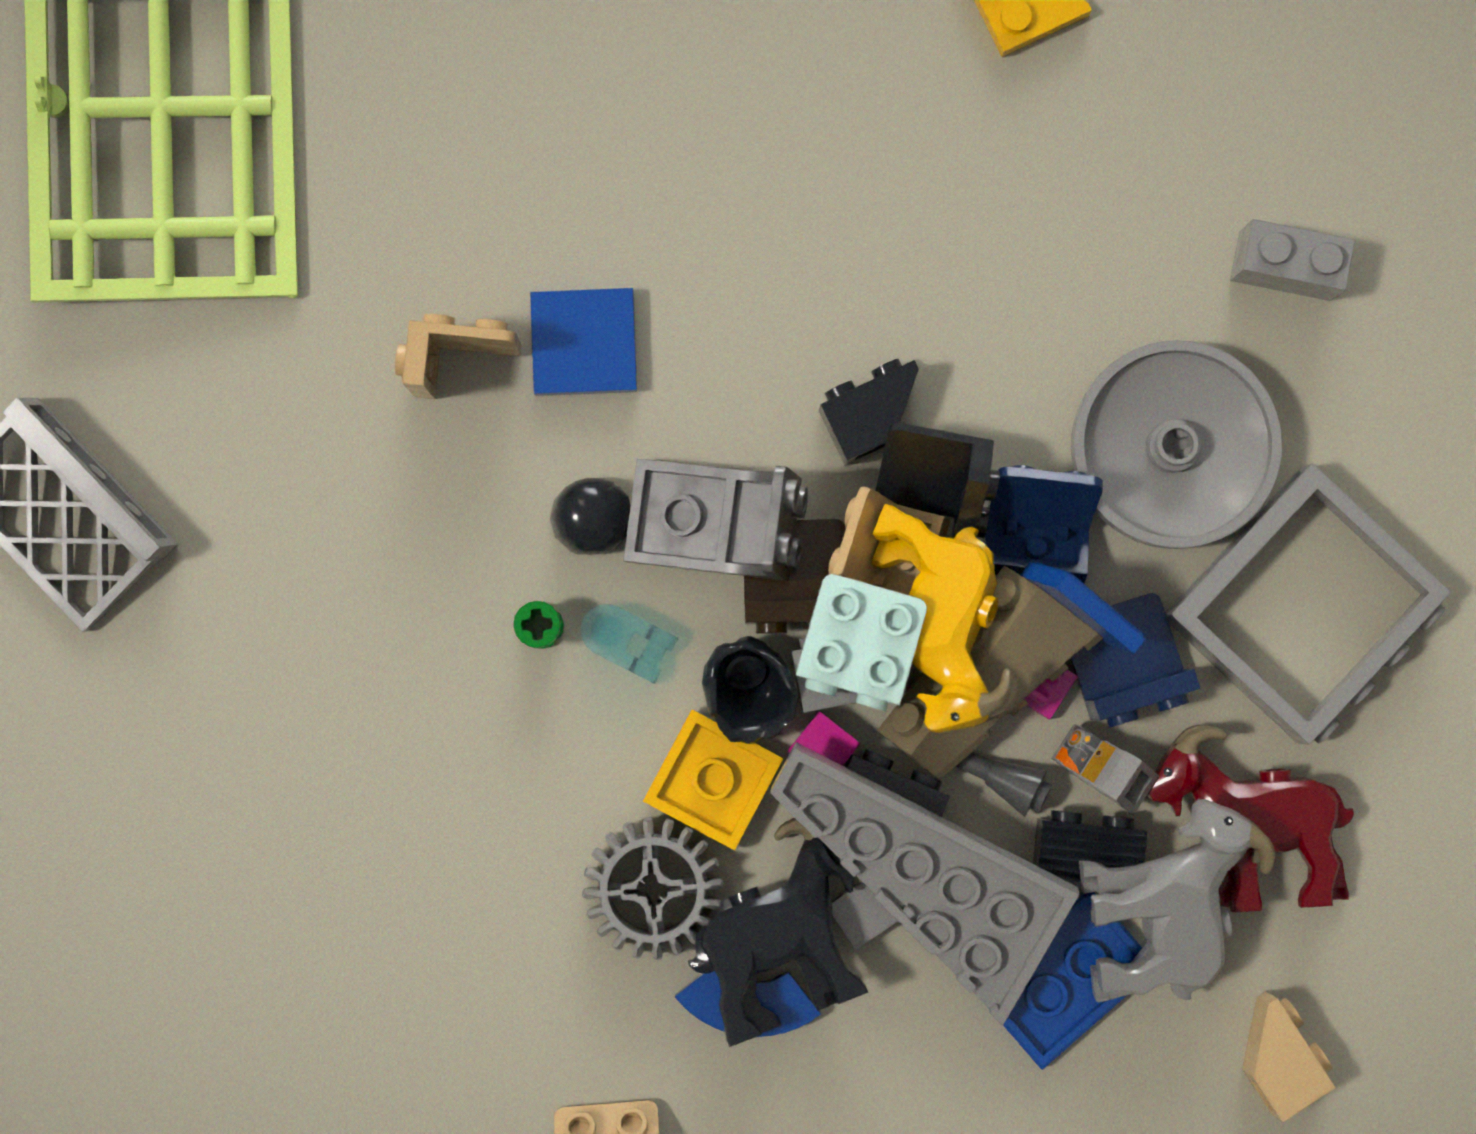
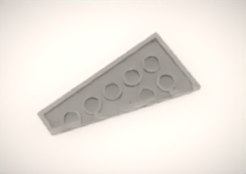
[770,742,1079,1026]

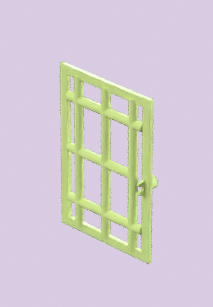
[24,0,298,303]

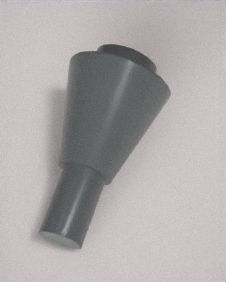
[956,752,1052,817]

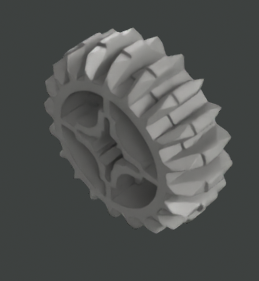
[582,817,723,960]

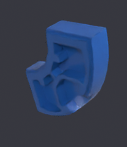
[675,971,821,1037]

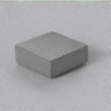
[831,881,898,950]

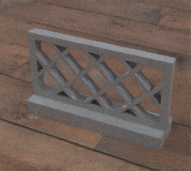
[0,397,178,632]

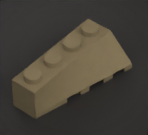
[877,565,1103,780]

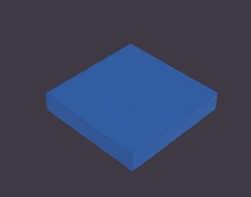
[530,288,637,396]
[1020,562,1146,654]

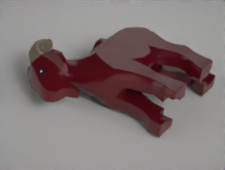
[1147,725,1354,913]

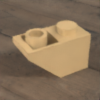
[1242,992,1336,1122]

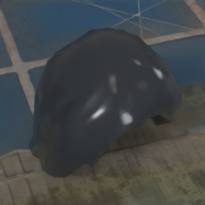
[702,636,798,744]

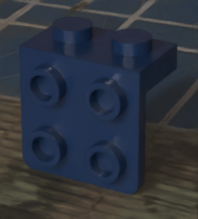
[983,465,1103,584]
[1070,593,1201,727]

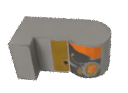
[1051,724,1159,815]

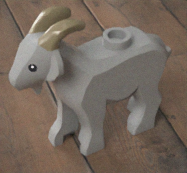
[1079,799,1275,1002]

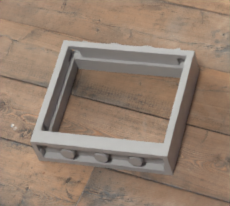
[1165,463,1451,745]

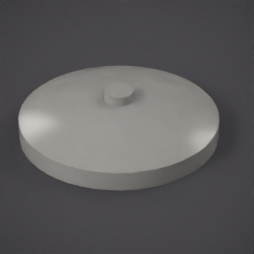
[1071,340,1282,549]

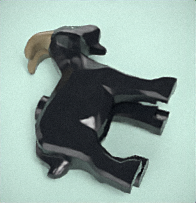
[688,818,868,1047]

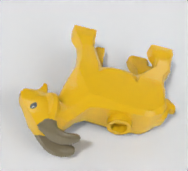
[872,504,1019,733]

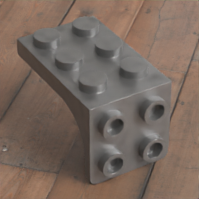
[623,459,808,582]

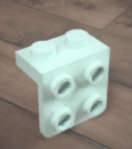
[796,574,927,711]

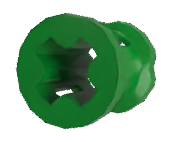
[513,601,564,649]

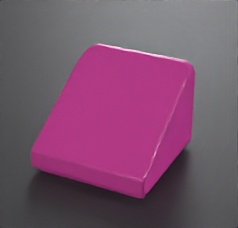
[787,711,860,766]

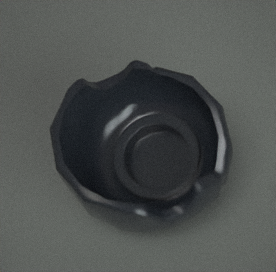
[550,478,631,555]

